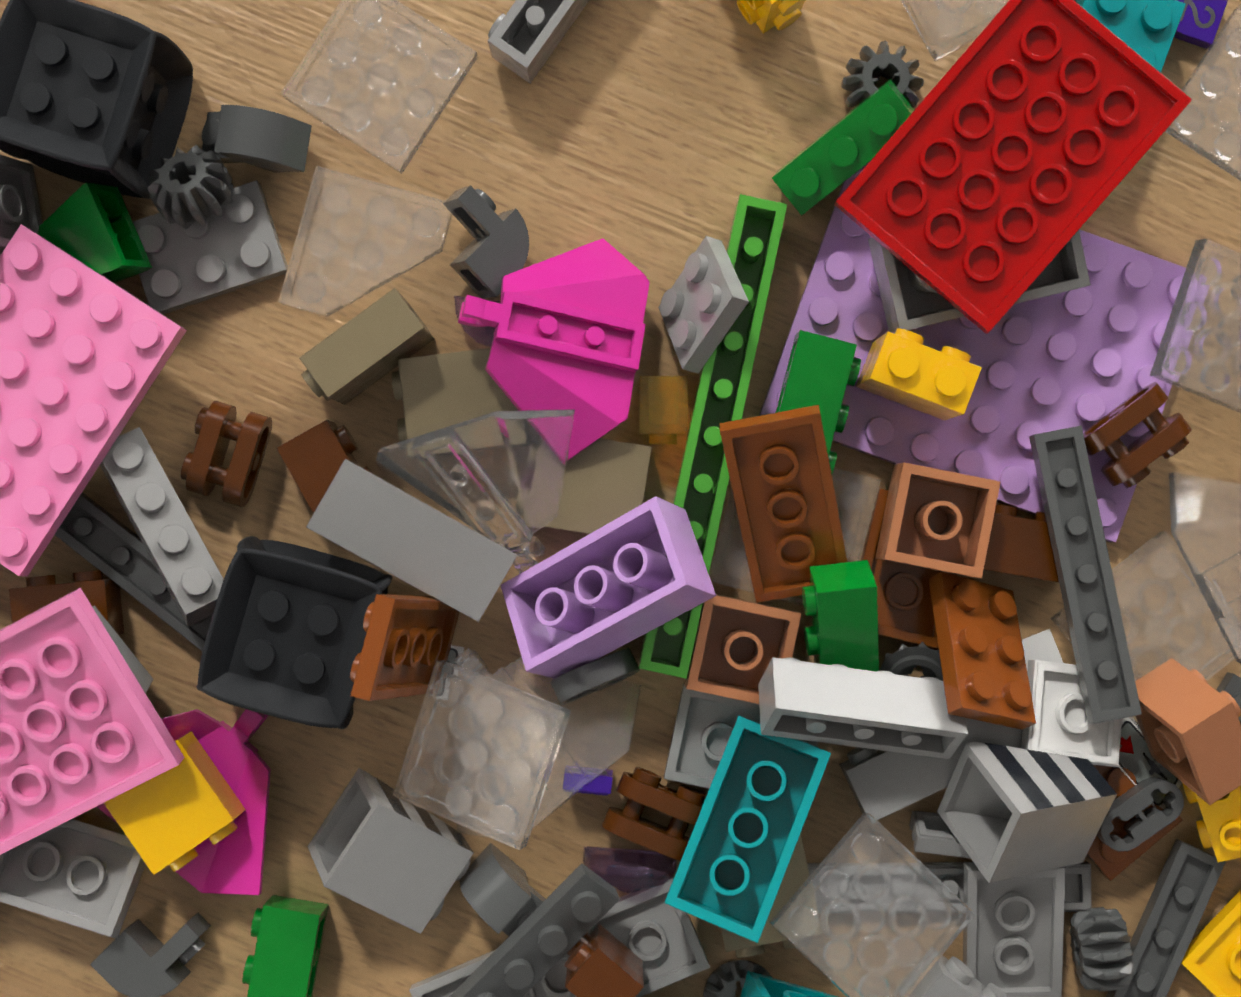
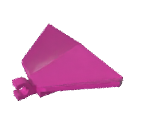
[458,238,650,464]
[96,709,271,895]

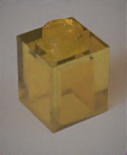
[639,376,688,445]

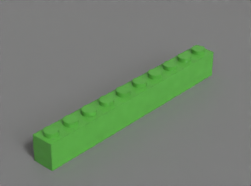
[639,194,787,679]

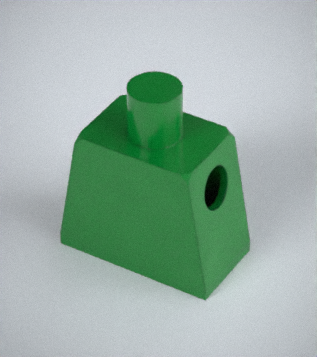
[38,182,152,283]

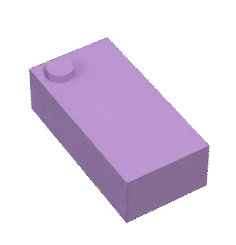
[501,496,716,679]

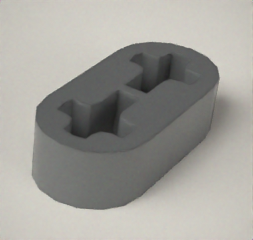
[550,648,640,705]
[1097,777,1184,851]

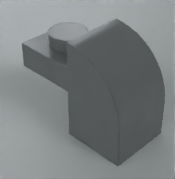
[202,105,312,173]
[443,185,529,299]
[459,843,546,936]
[90,913,211,997]

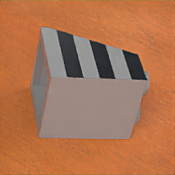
[937,741,1117,883]
[307,768,474,934]

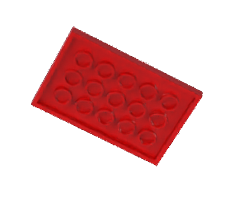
[834,0,1192,334]

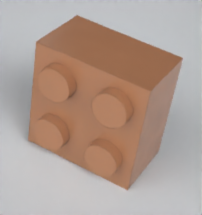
[875,462,1000,579]
[684,594,801,704]
[1135,658,1241,805]

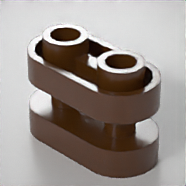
[1083,382,1192,488]
[181,401,272,508]
[602,767,706,861]

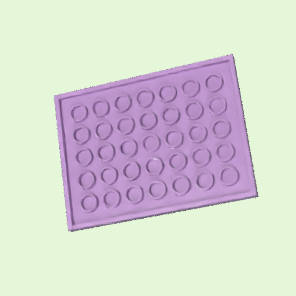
[759,163,1211,543]

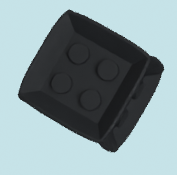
[0,0,193,199]
[197,536,392,729]

